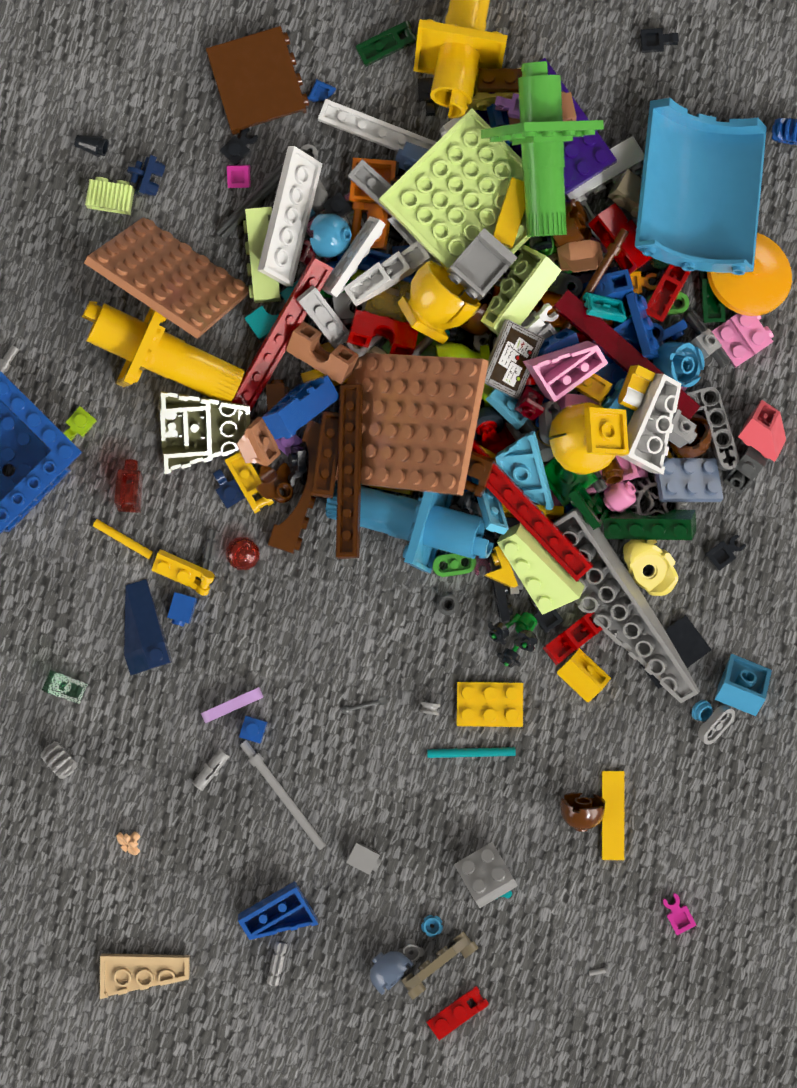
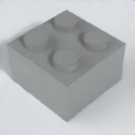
[454,842,518,908]

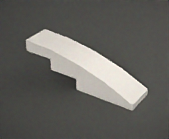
[343,241,432,306]

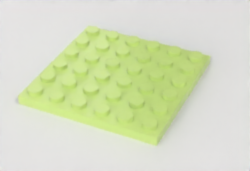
[378,108,530,270]

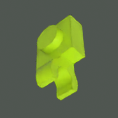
[64,406,97,441]

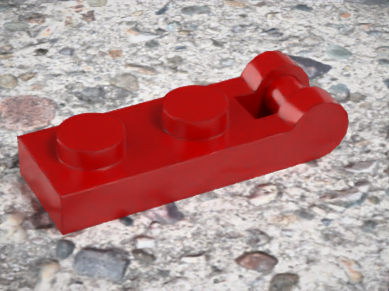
[426,986,489,1041]

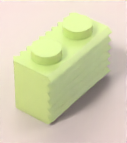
[85,177,134,215]

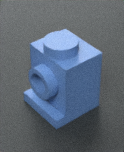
[395,142,429,172]

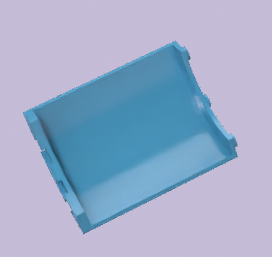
[635,98,767,275]

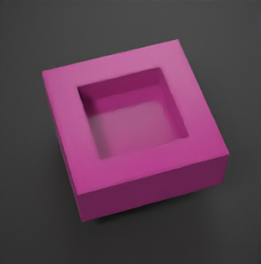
[227,165,251,188]

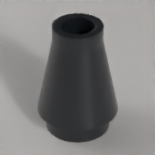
[74,134,109,157]

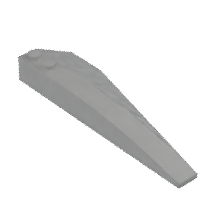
[540,507,700,703]

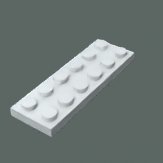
[258,146,322,286]

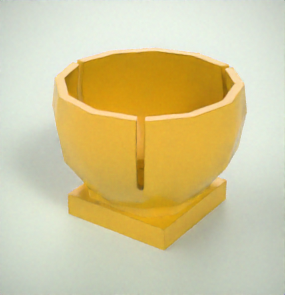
[397,261,480,344]
[549,402,629,475]

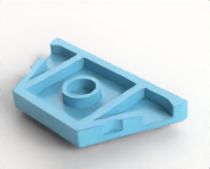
[495,431,554,510]

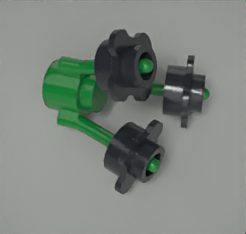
[488,612,538,668]

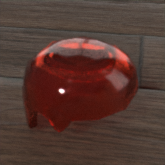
[226,537,260,570]

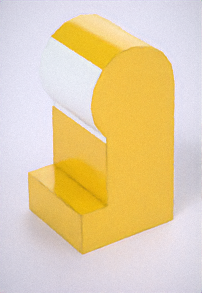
[618,365,656,411]

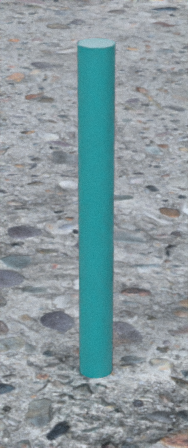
[427,747,516,758]

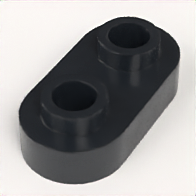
[547,271,584,298]

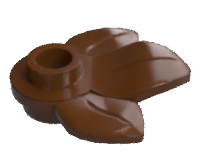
[256,462,293,503]

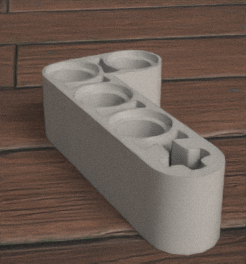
[686,387,739,471]

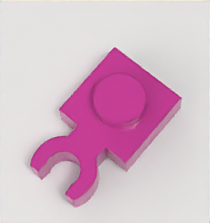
[662,893,697,935]

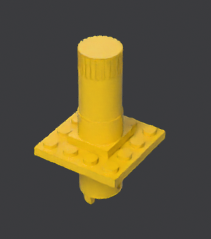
[413,0,508,118]
[82,301,245,402]

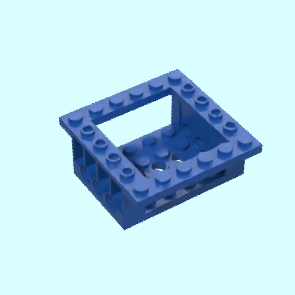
[0,371,83,534]

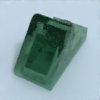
[42,670,88,704]

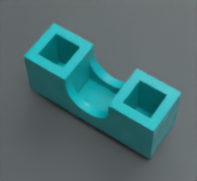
[244,280,298,342]

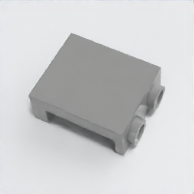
[446,228,518,301]

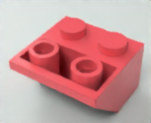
[738,400,786,462]

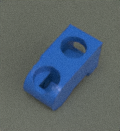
[537,328,579,357]

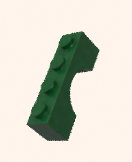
[603,509,697,540]

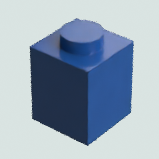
[167,592,197,627]
[239,715,268,743]

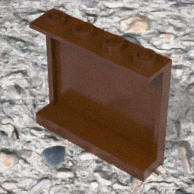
[206,26,309,135]

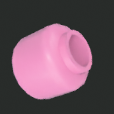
[603,481,636,513]

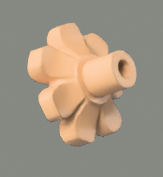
[116,831,140,855]

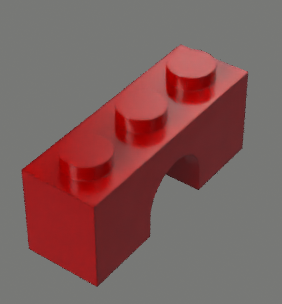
[347,309,419,355]

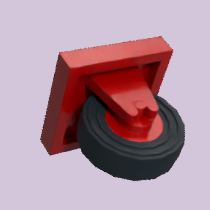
[474,407,515,454]

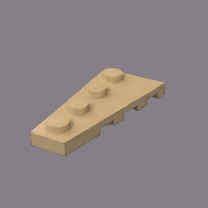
[100,954,190,999]

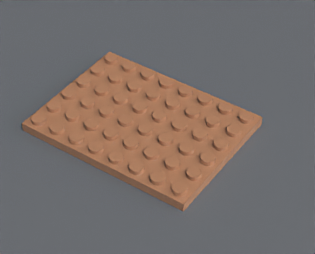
[335,353,489,496]

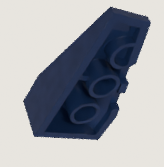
[124,579,173,676]

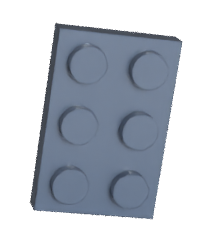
[655,458,724,502]

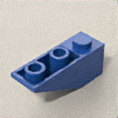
[570,269,634,305]

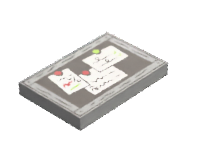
[485,319,544,399]

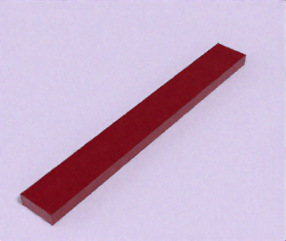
[553,290,701,420]

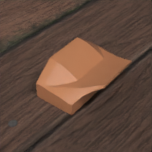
[556,240,603,273]
[237,417,281,466]

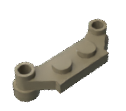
[401,931,479,1000]

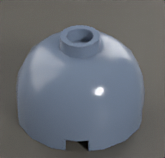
[370,951,414,995]

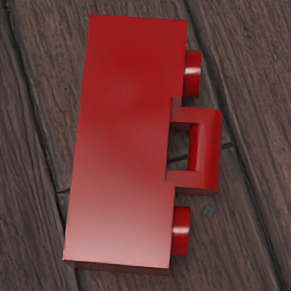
[588,203,652,275]

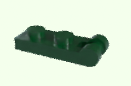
[355,20,417,67]

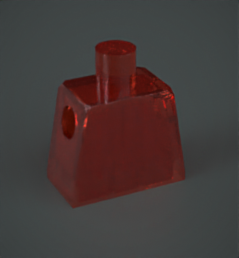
[114,459,143,513]

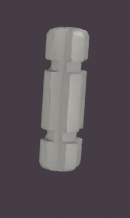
[267,942,287,986]

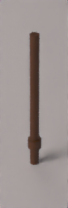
[559,228,629,332]

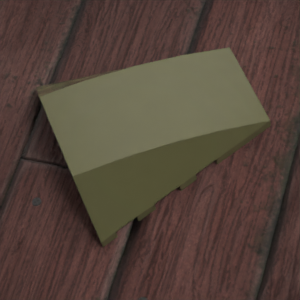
[159,391,250,475]

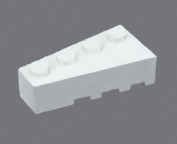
[618,374,681,475]

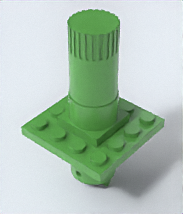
[481,61,604,237]

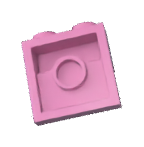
[711,313,774,368]

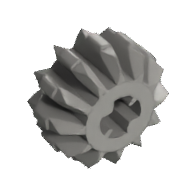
[41,741,77,779]

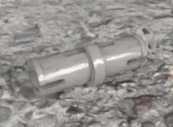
[192,748,230,791]

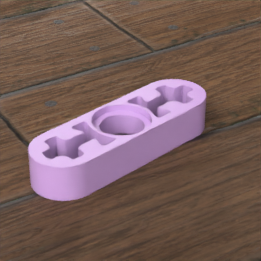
[201,687,263,723]

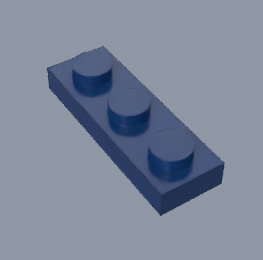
[626,292,659,360]

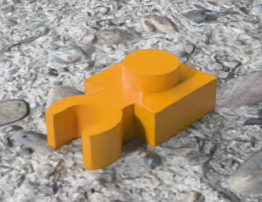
[630,271,657,294]

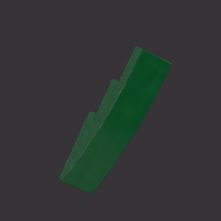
[698,270,726,323]

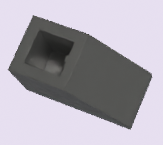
[723,446,768,494]

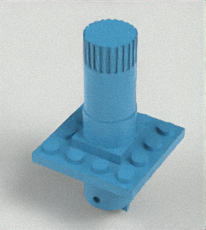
[326,479,494,574]

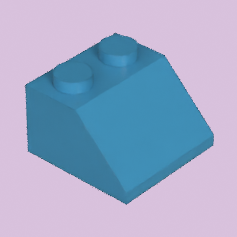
[715,654,772,716]

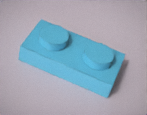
[486,389,528,430]

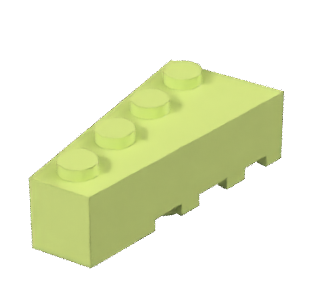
[243,207,281,303]
[481,244,562,336]

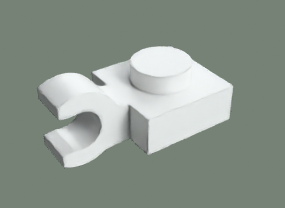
[521,303,559,334]

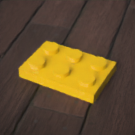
[457,682,523,727]

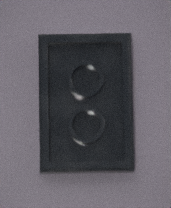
[637,615,711,689]

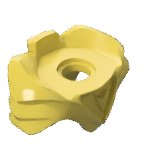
[623,539,678,596]

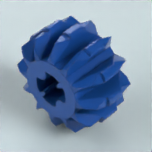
[771,118,797,145]

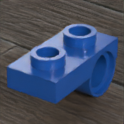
[653,319,688,348]

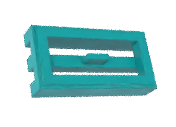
[582,292,627,323]

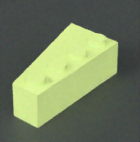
[497,523,585,615]

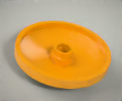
[707,233,792,316]

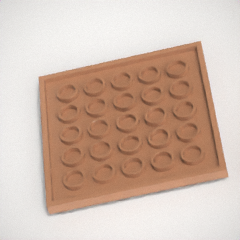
[84,217,249,339]

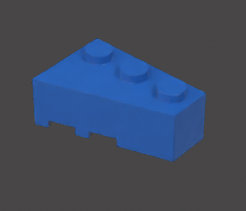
[262,375,340,440]
[238,881,319,940]

